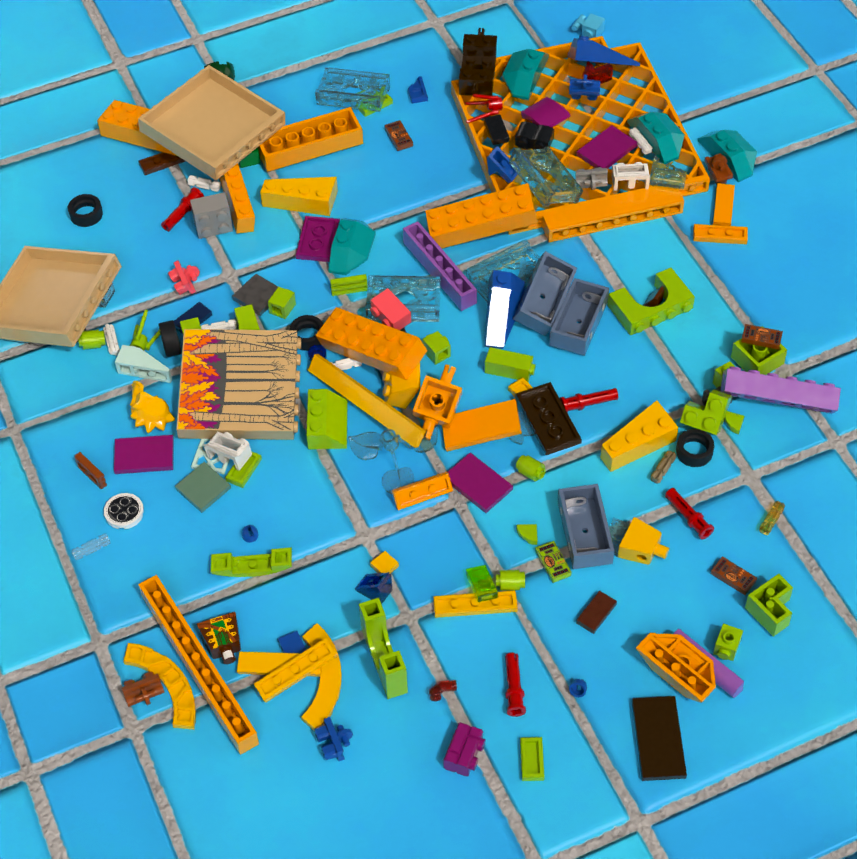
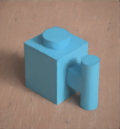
[571,14,605,39]

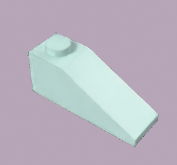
[115,345,172,383]

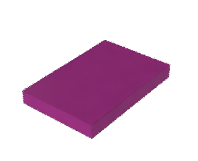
[577,125,637,169]
[296,216,340,262]
[114,435,174,474]
[448,453,513,513]

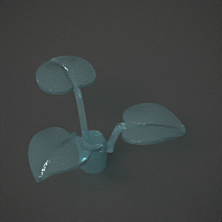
[348,425,438,494]

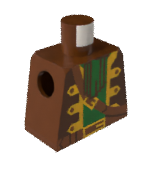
[197,612,241,664]

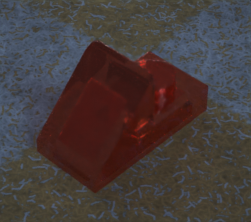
[582,61,613,84]

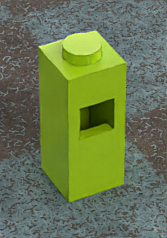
[485,347,536,382]

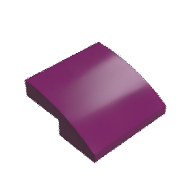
[521,97,570,127]

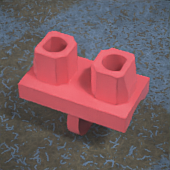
[168,260,200,295]

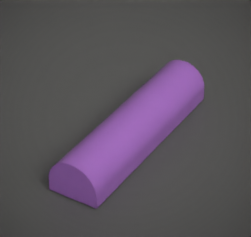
[673,629,744,698]

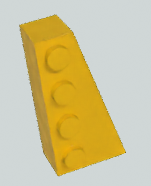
[260,177,338,216]
[600,400,678,472]

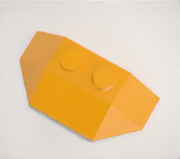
[636,633,716,703]

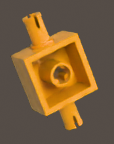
[413,364,462,440]

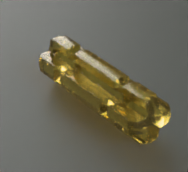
[759,501,785,535]

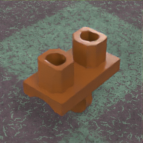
[704,153,733,185]
[122,671,165,707]

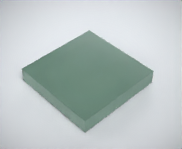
[175,462,231,513]

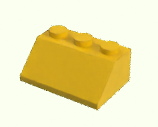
[382,362,421,409]

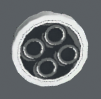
[104,493,144,529]

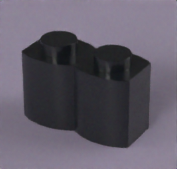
[515,122,554,152]

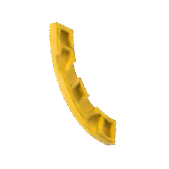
[301,623,342,731]
[124,643,196,730]

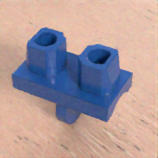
[569,74,601,100]
[314,717,353,762]

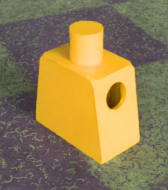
[618,517,670,565]

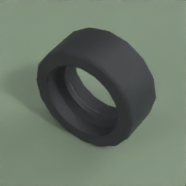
[68,194,103,227]
[289,315,323,351]
[159,320,181,357]
[676,429,715,467]

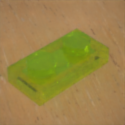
[466,565,498,602]

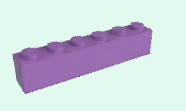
[403,221,477,311]
[720,367,841,414]

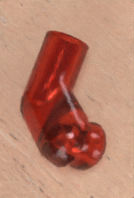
[429,680,457,701]

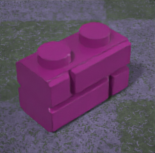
[443,722,486,777]

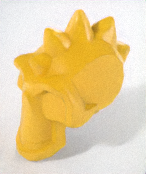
[130,381,175,433]

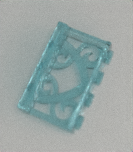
[315,67,390,112]
[509,147,583,207]
[466,239,540,302]
[365,275,441,322]

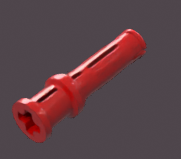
[161,187,204,232]
[560,388,619,413]
[665,488,714,540]
[505,653,526,717]

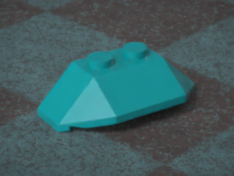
[502,49,549,100]
[627,112,685,165]
[698,130,757,182]
[328,218,376,275]

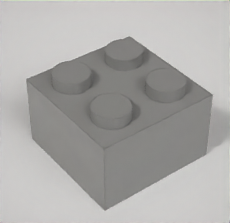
[190,192,233,239]

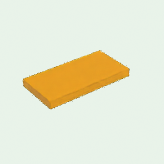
[442,399,522,452]

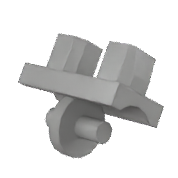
[575,167,608,190]

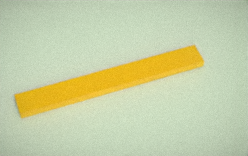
[308,354,426,448]

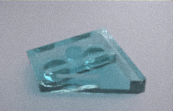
[649,156,687,189]

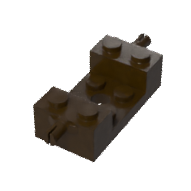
[459,28,497,96]

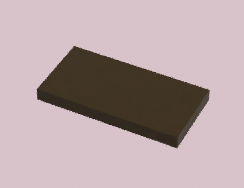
[515,382,582,455]
[632,696,687,781]

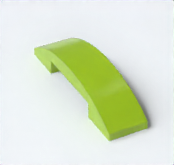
[211,547,292,577]

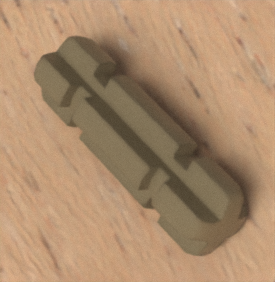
[651,450,676,484]

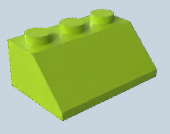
[307,389,348,449]

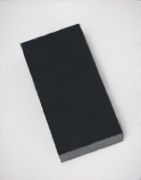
[484,114,510,145]

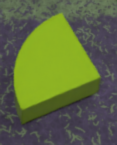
[724,411,744,434]
[516,524,538,545]

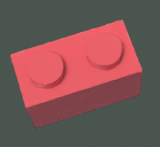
[370,288,411,330]

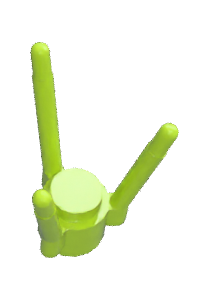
[130,310,161,351]

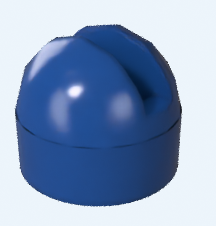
[242,525,258,543]
[569,679,587,698]

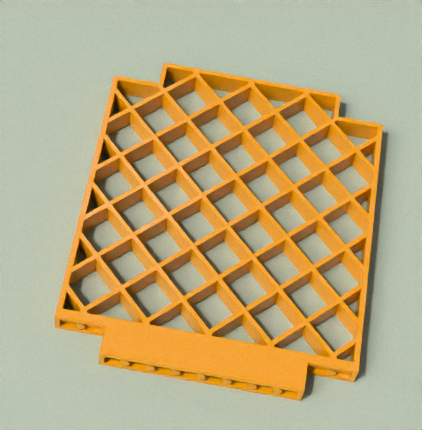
[451,36,710,242]

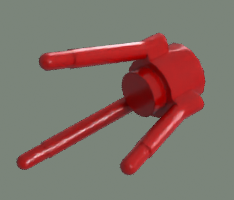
[465,94,503,124]

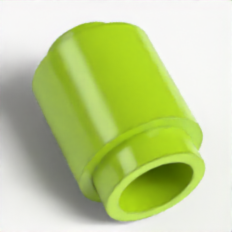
[78,329,106,350]
[516,455,546,481]
[496,570,525,591]

